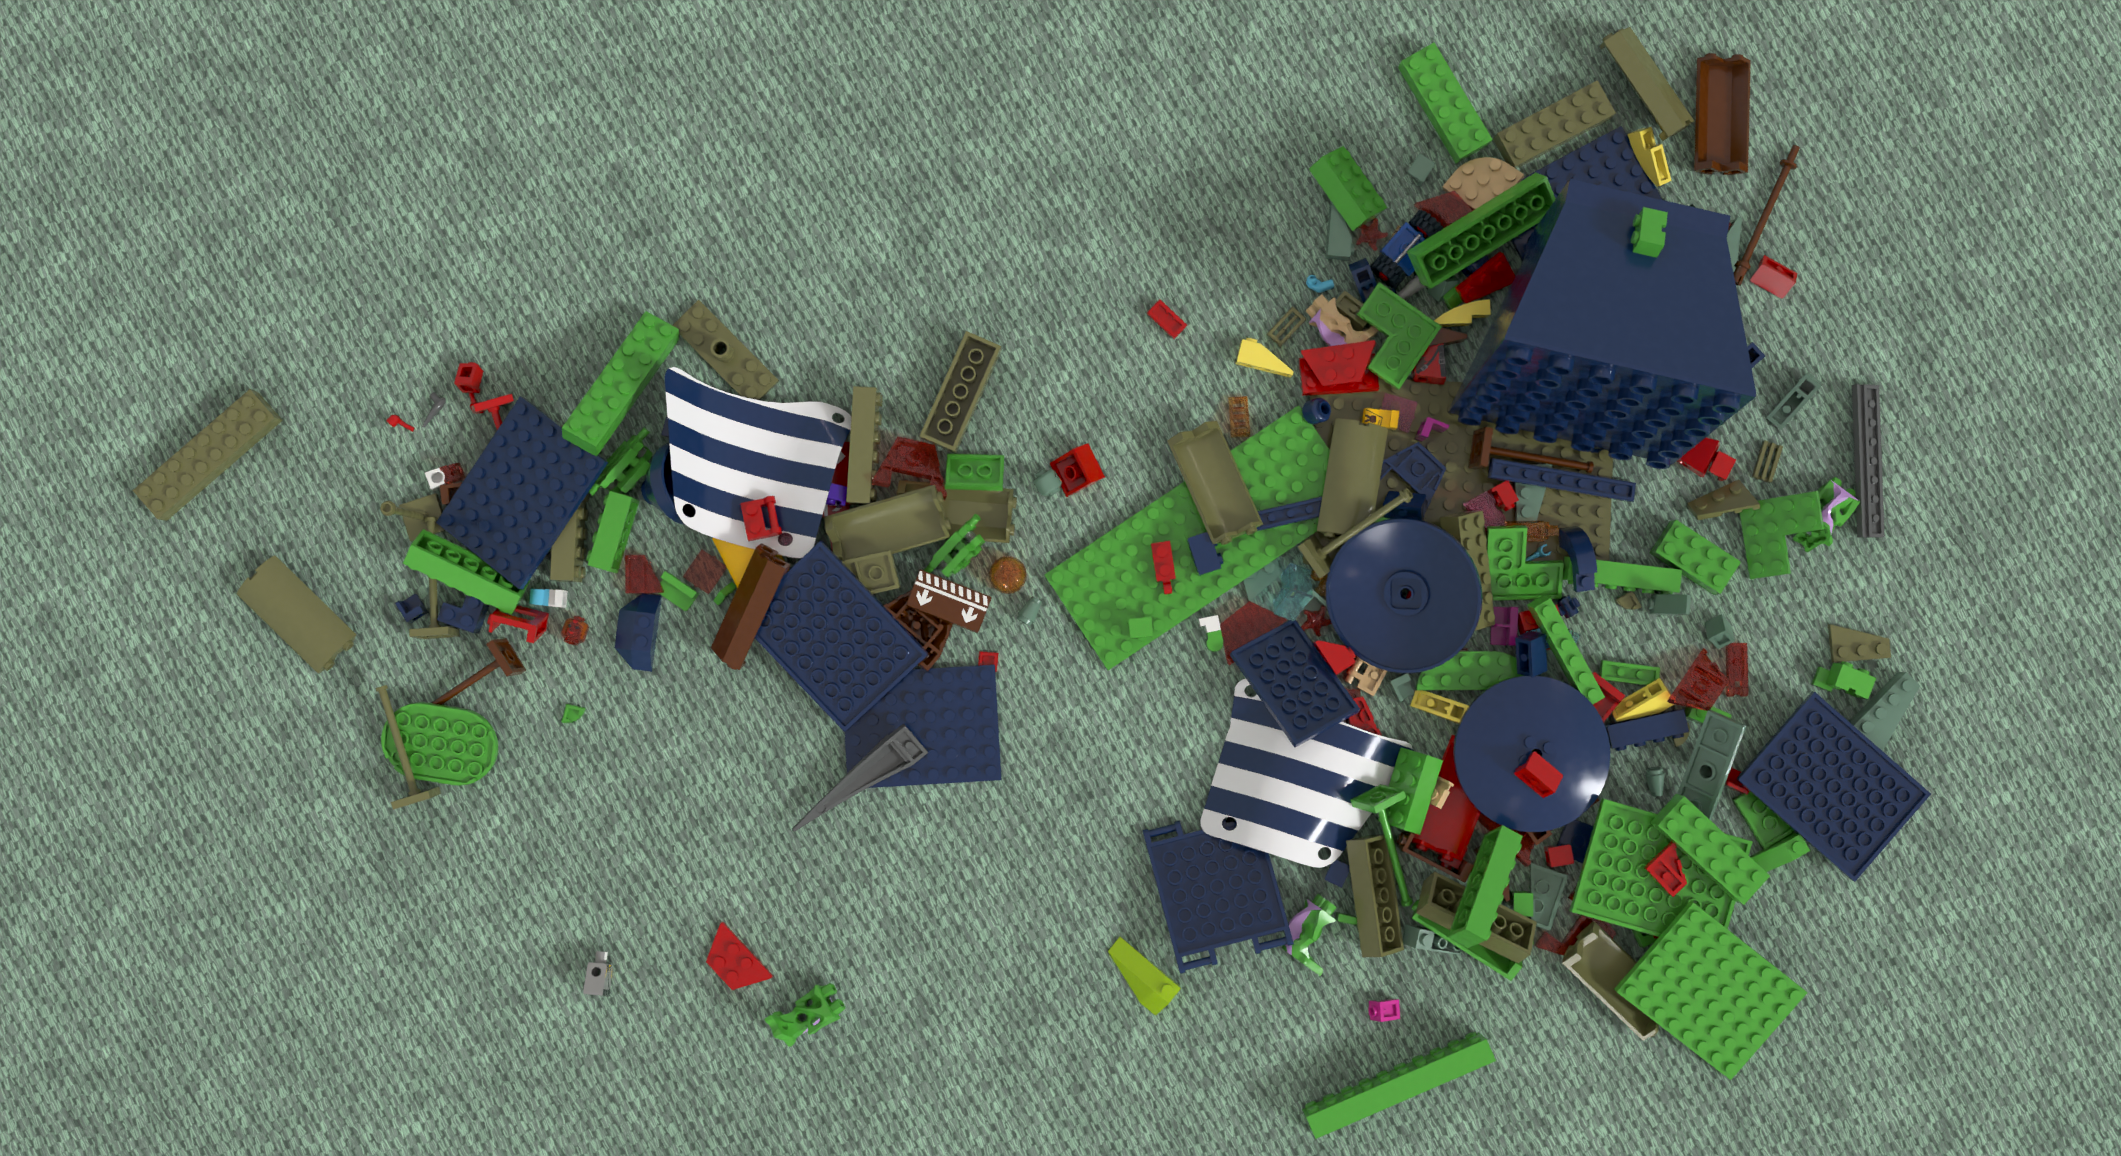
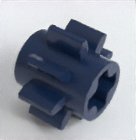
[1556,595,1580,619]

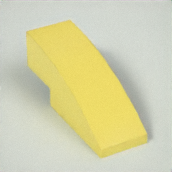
[1628,127,1672,187]
[1434,299,1491,327]

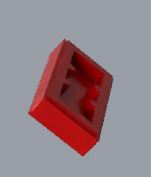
[1146,299,1187,339]

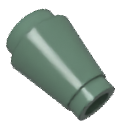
[1017,596,1042,626]
[1645,767,1665,797]

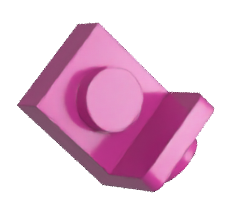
[1368,999,1400,1022]

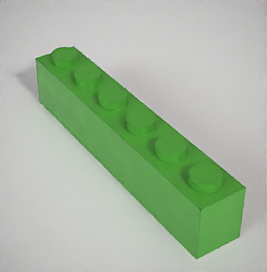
[1563,557,1682,594]
[1527,595,1605,705]

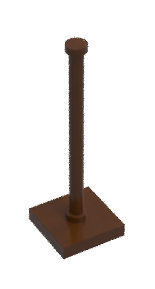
[1468,427,1594,473]
[431,638,526,705]

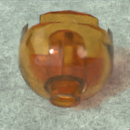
[989,556,1027,594]

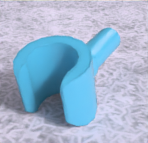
[1525,544,1551,561]

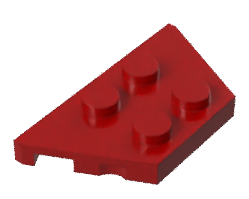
[1301,340,1376,387]
[706,922,773,990]

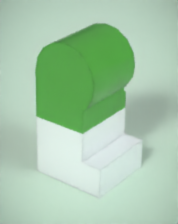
[1198,615,1223,652]

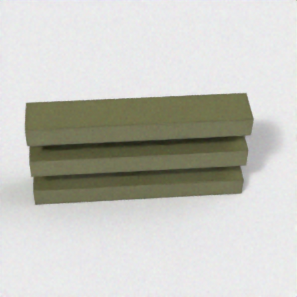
[1266,306,1306,347]
[1752,441,1783,483]

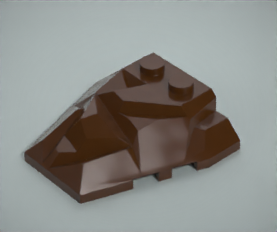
[883,590,953,671]

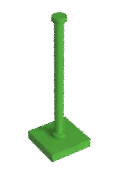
[1351,784,1413,907]

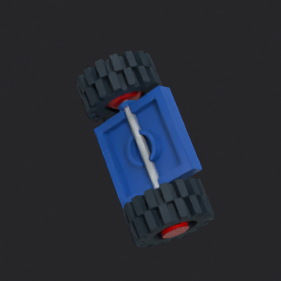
[1370,210,1444,289]

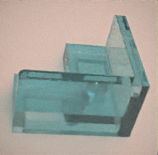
[1273,563,1313,621]

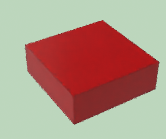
[978,651,999,672]

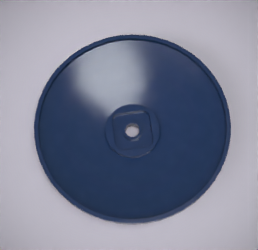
[1326,518,1483,673]
[1453,676,1610,832]

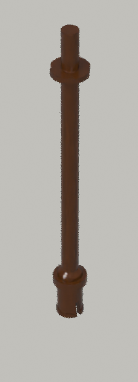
[1733,145,1800,286]

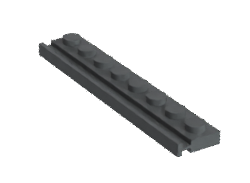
[1852,384,1885,538]

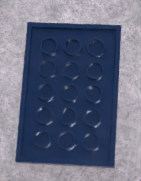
[1230,618,1360,748]

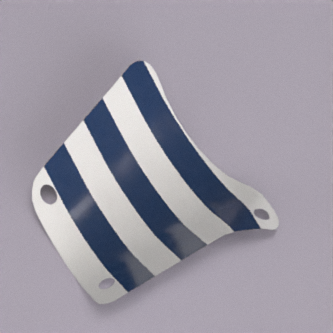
[665,367,851,558]
[1200,679,1414,868]

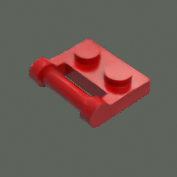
[740,496,782,542]

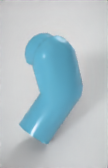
[1306,275,1334,293]

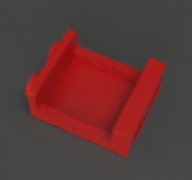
[1592,672,1625,722]

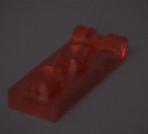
[1726,643,1748,697]

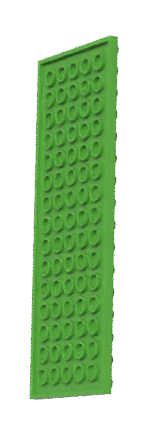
[1045,405,1330,670]

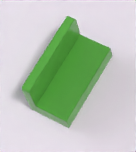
[655,571,700,611]

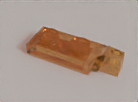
[1505,521,1559,542]

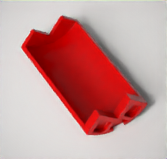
[1411,735,1481,862]

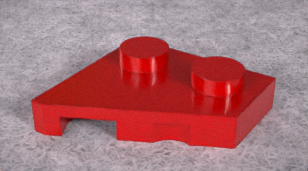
[1644,842,1687,897]

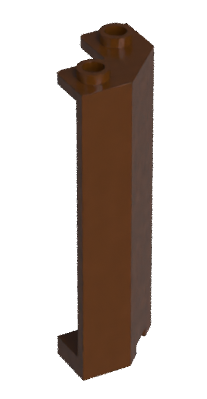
[1694,53,1751,175]
[711,543,791,670]

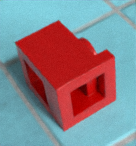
[454,362,484,393]
[1487,481,1519,512]

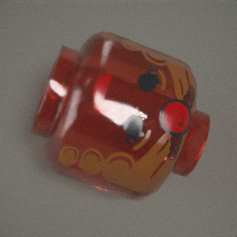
[561,616,589,646]

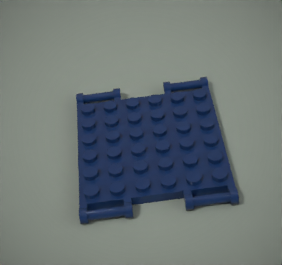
[1142,817,1294,974]

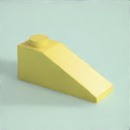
[1236,338,1294,378]
[1612,678,1676,722]
[1410,690,1469,724]

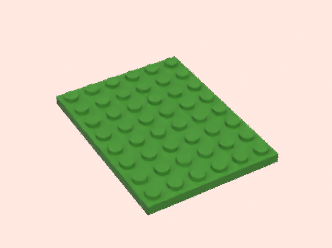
[1570,798,1753,937]
[1614,901,1808,1080]

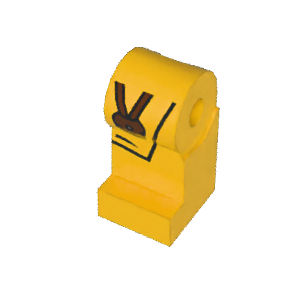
[1362,408,1399,430]

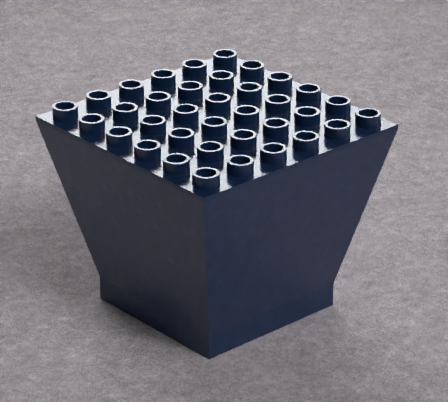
[1448,179,1756,469]

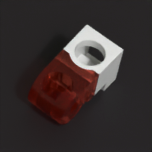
[425,462,466,491]

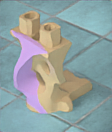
[1306,294,1379,346]

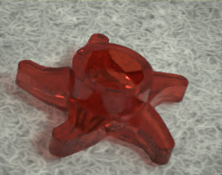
[1356,218,1388,251]
[1301,605,1332,637]

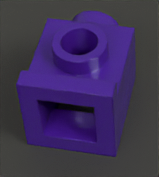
[826,483,847,508]

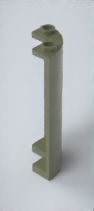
[1317,419,1388,539]
[1167,421,1263,545]
[824,485,952,561]
[236,555,357,674]
[1562,921,1659,1041]

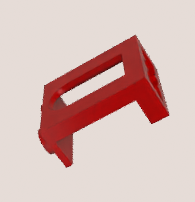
[487,605,549,643]

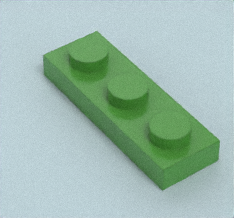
[1599,660,1660,685]

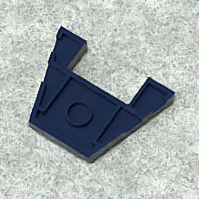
[1380,442,1446,515]

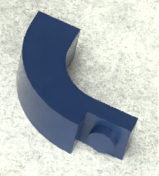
[1558,526,1597,592]

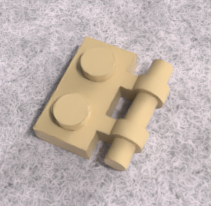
[1344,656,1387,696]

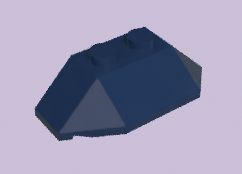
[614,593,662,672]

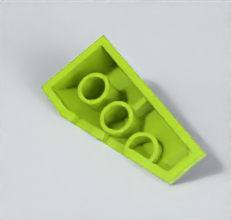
[1108,937,1181,1016]

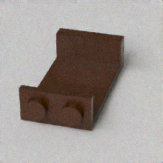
[1396,830,1474,883]

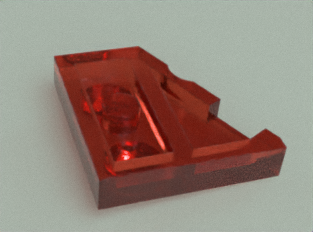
[625,555,664,594]

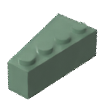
[1849,672,1920,751]

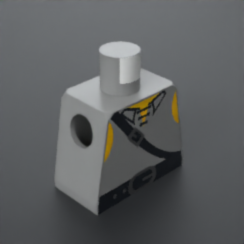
[583,951,612,996]

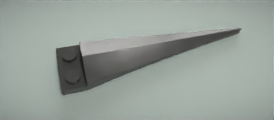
[792,723,928,832]

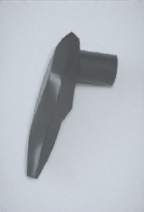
[422,392,446,427]

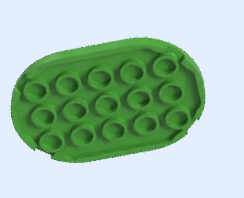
[381,702,498,786]

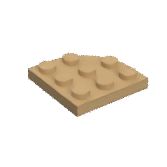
[1442,157,1524,210]

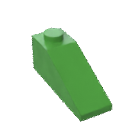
[1750,832,1810,872]

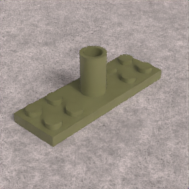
[672,300,779,400]
[783,550,900,594]

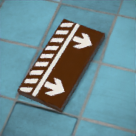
[906,569,992,634]

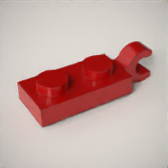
[1151,541,1176,595]

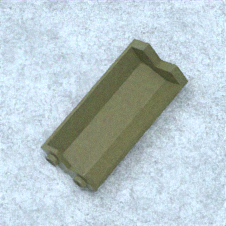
[1599,27,1694,141]
[897,480,1017,543]

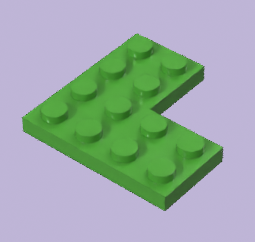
[1356,282,1442,390]
[1740,491,1824,579]
[1486,525,1564,601]

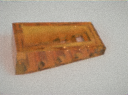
[1228,396,1250,438]

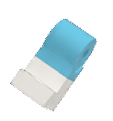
[529,589,568,608]

